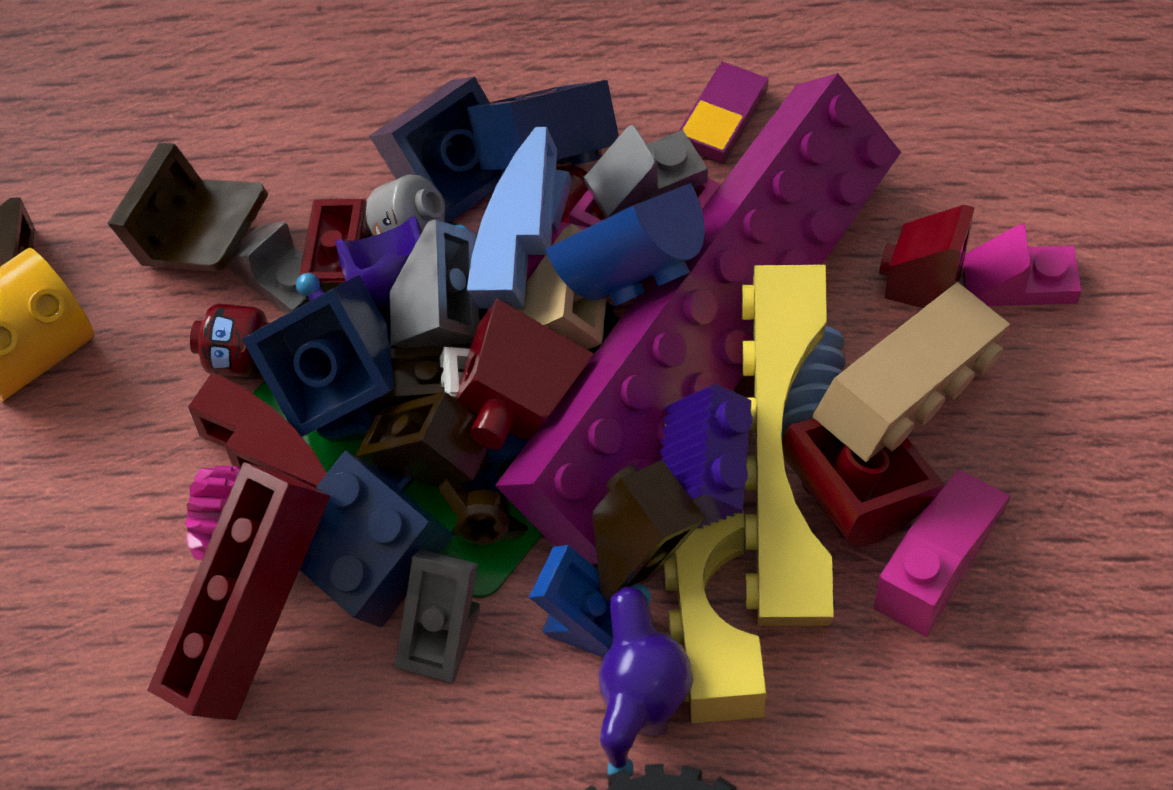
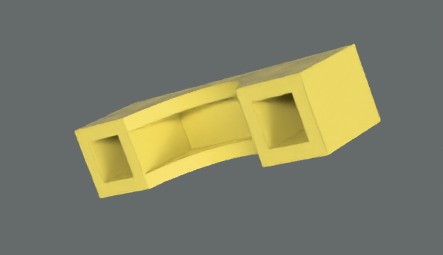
[663,513,766,724]

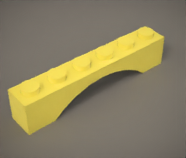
[742,265,834,626]

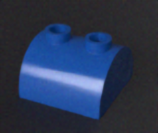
[545,183,705,306]

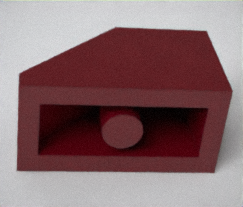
[879,205,975,308]

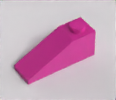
[874,469,1011,637]

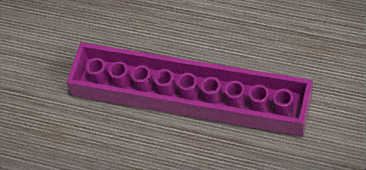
[495,73,901,564]

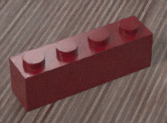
[147,462,331,721]

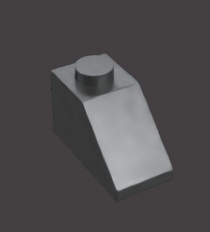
[390,219,480,348]

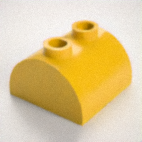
[0,248,95,402]

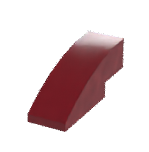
[188,372,327,488]

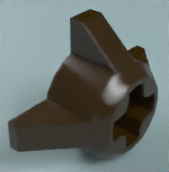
[439,478,528,545]

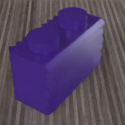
[660,383,752,529]

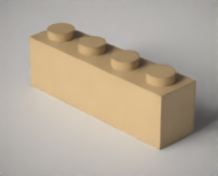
[812,282,1010,462]

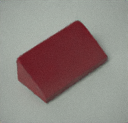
[299,199,371,292]

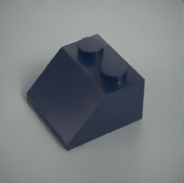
[369,76,502,223]
[241,275,394,437]

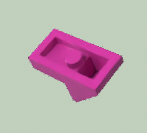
[963,224,1081,306]

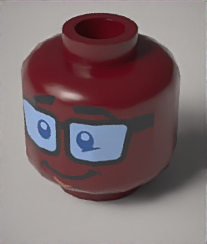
[190,303,271,379]

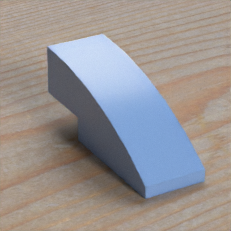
[467,127,557,309]

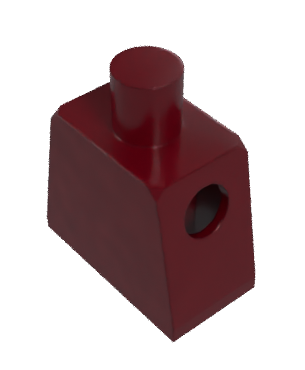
[457,299,593,450]

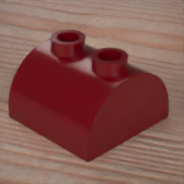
[781,418,945,547]

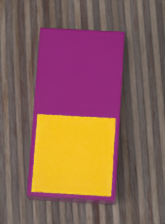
[679,61,768,164]

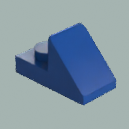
[529,545,613,657]

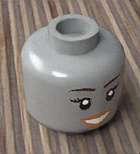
[365,175,445,236]

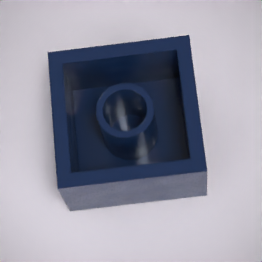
[467,80,619,176]
[300,451,455,628]

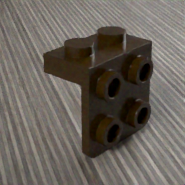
[107,143,268,272]

